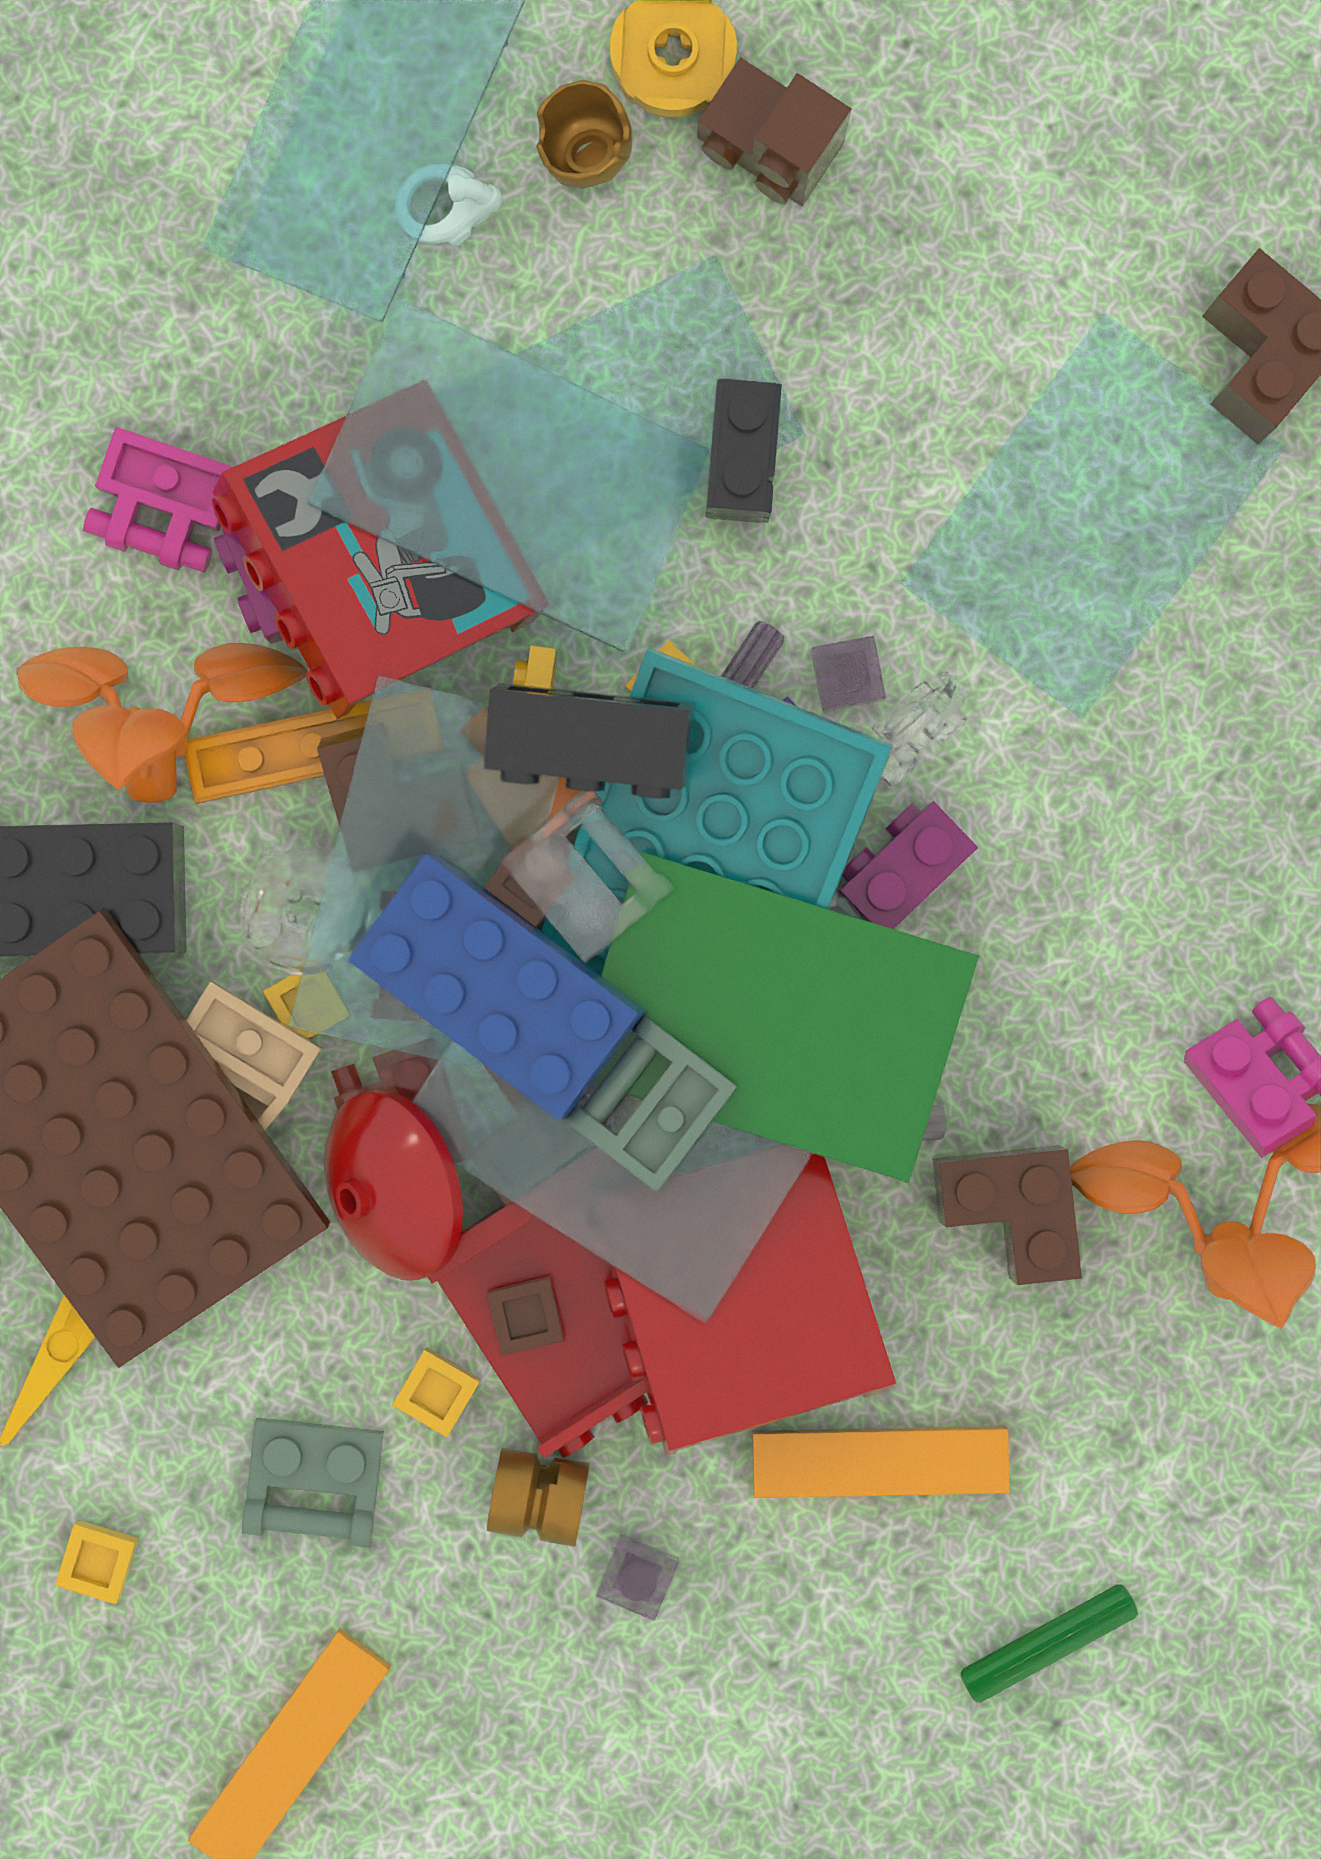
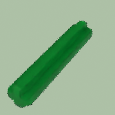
[961,1584,1138,1703]

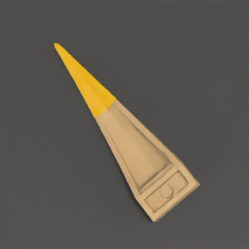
[0,980,322,1447]

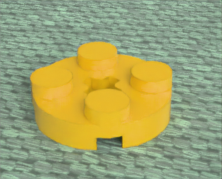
[610,0,737,117]

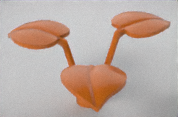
[16,643,308,803]
[1070,1104,1321,1329]

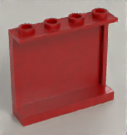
[585,1144,896,1457]

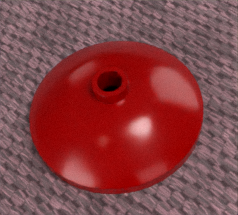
[324,1089,463,1281]

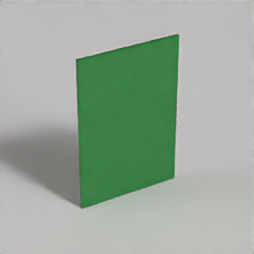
[594,851,979,1183]

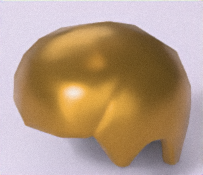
[536,79,633,189]

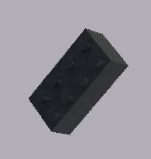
[0,822,187,957]

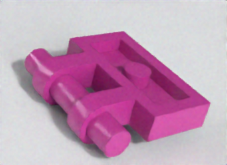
[83,426,233,573]
[1184,997,1321,1159]

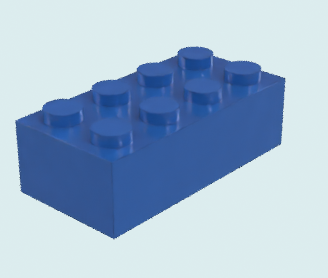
[347,853,647,1121]

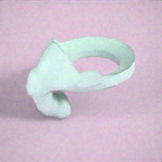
[396,165,503,246]

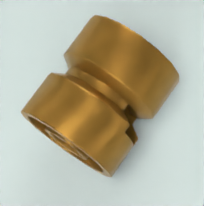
[486,1448,590,1547]

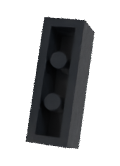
[483,683,695,799]

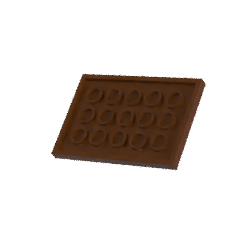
[0,907,331,1368]

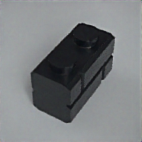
[705,379,782,523]

